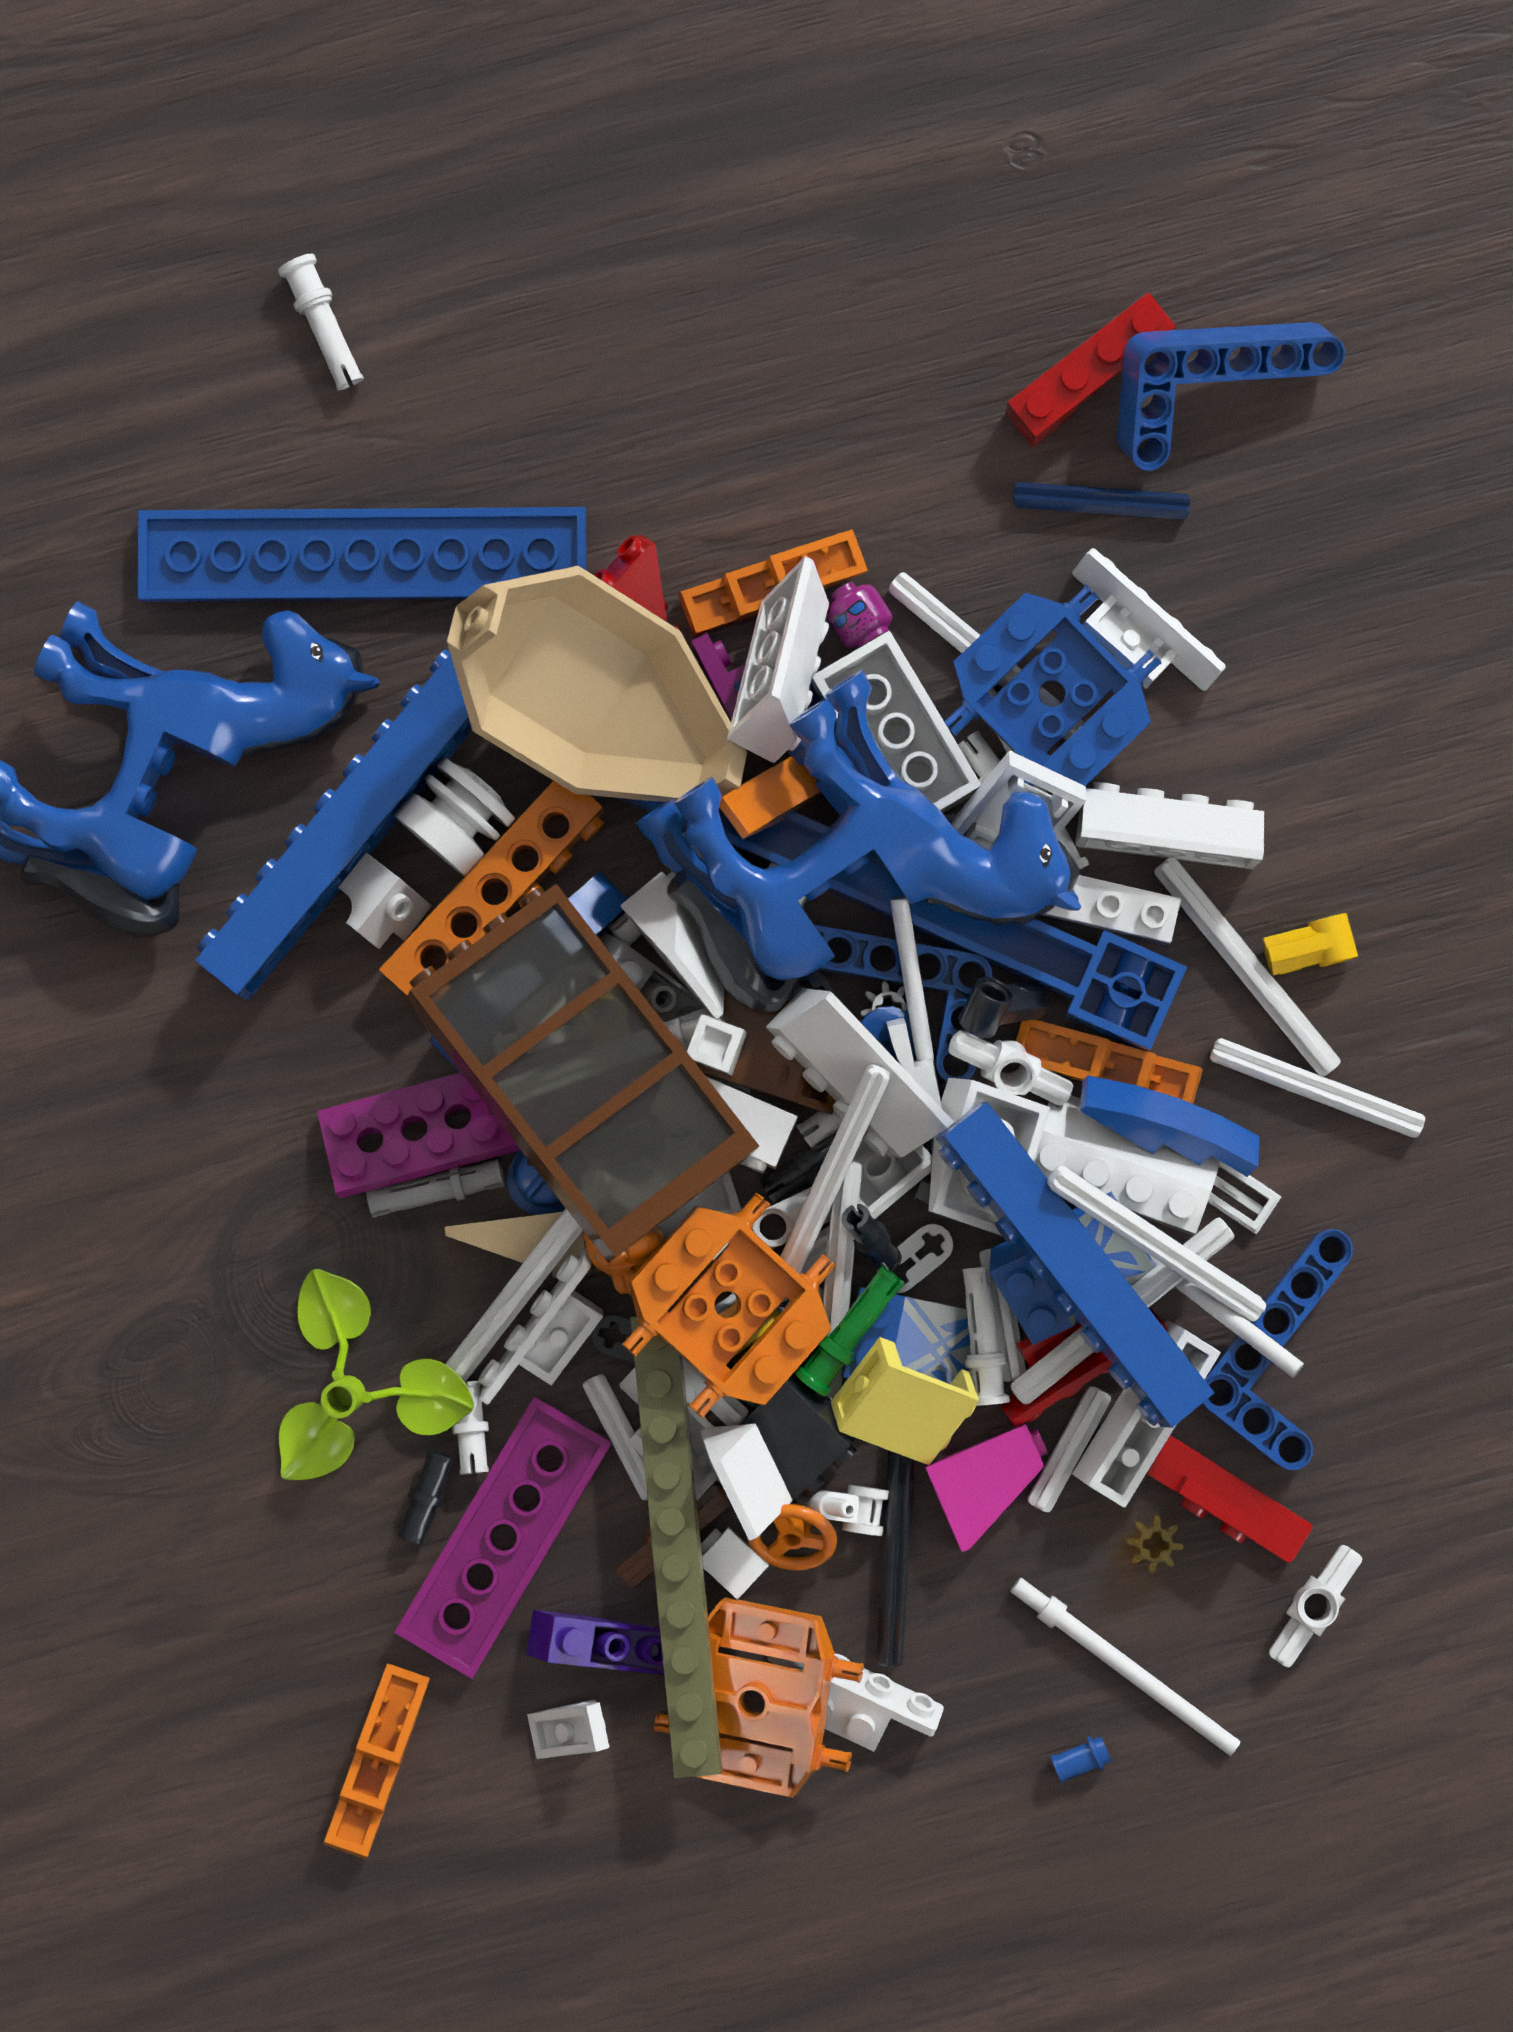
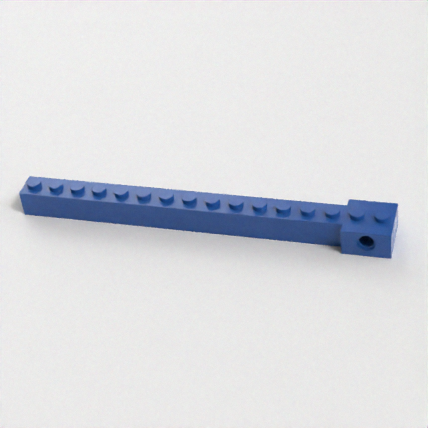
[618,798,1187,1051]

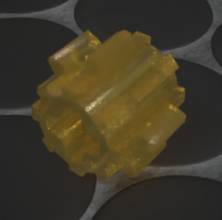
[1125,1515,1183,1573]

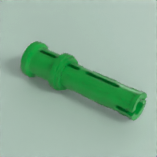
[794,1266,905,1397]

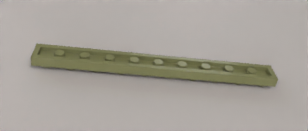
[630,1317,723,1778]

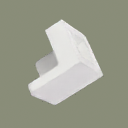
[687,1014,747,1076]

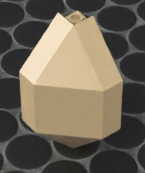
[447,566,747,802]

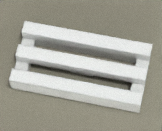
[1208,1162,1281,1235]

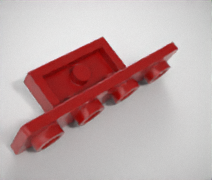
[999,1307,1168,1427]
[1146,1435,1313,1563]

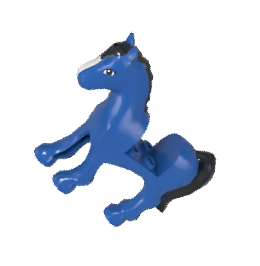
[0,601,380,937]
[636,670,1081,1013]

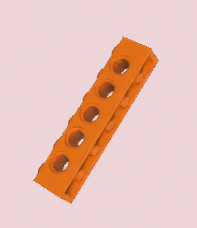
[379,781,604,1005]

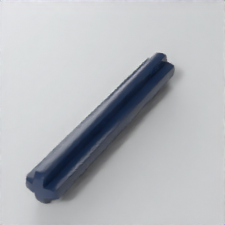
[1013,482,1190,520]

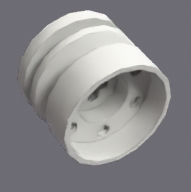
[394,757,515,877]

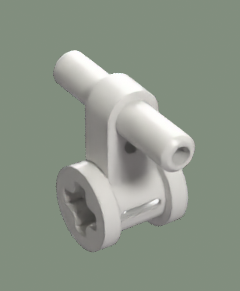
[797,1484,889,1536]

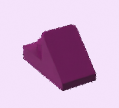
[691,633,745,722]

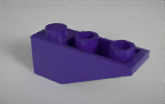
[526,1609,664,1675]

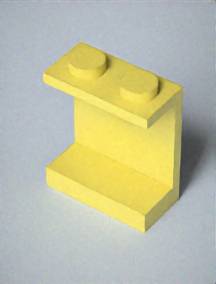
[830,1337,979,1465]

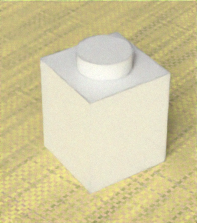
[701,1527,769,1600]

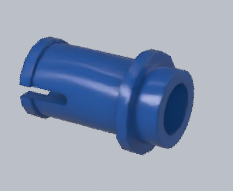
[1050,1736,1112,1783]

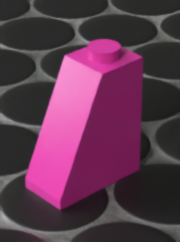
[924,1423,1048,1552]

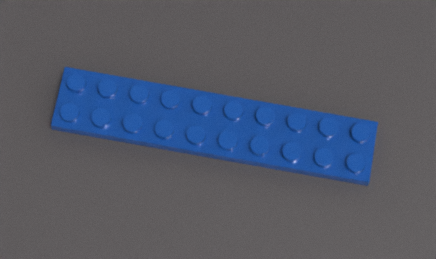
[138,507,587,602]

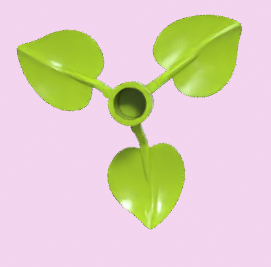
[279,1269,474,1480]

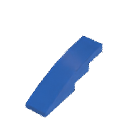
[1080,1076,1260,1177]

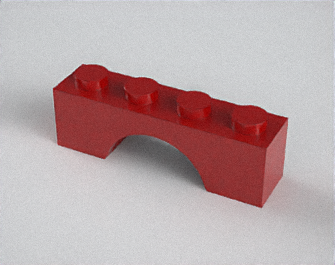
[1005,292,1176,447]

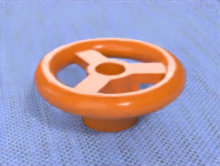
[747,1503,837,1571]

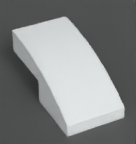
[886,1018,942,1109]

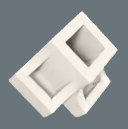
[338,853,432,949]

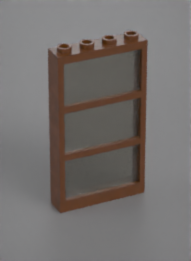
[406,884,759,1263]

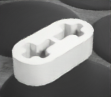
[877,1224,953,1293]

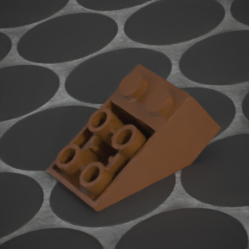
[696,988,836,1115]

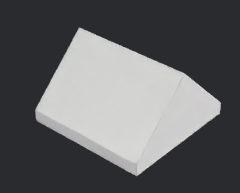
[852,1138,933,1219]
[700,1424,793,1541]

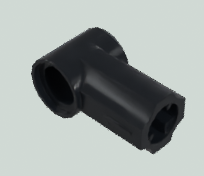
[958,977,1048,1038]

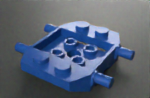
[944,585,1162,787]

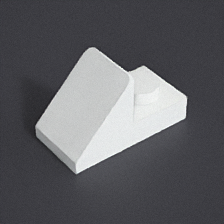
[527,1700,609,1759]

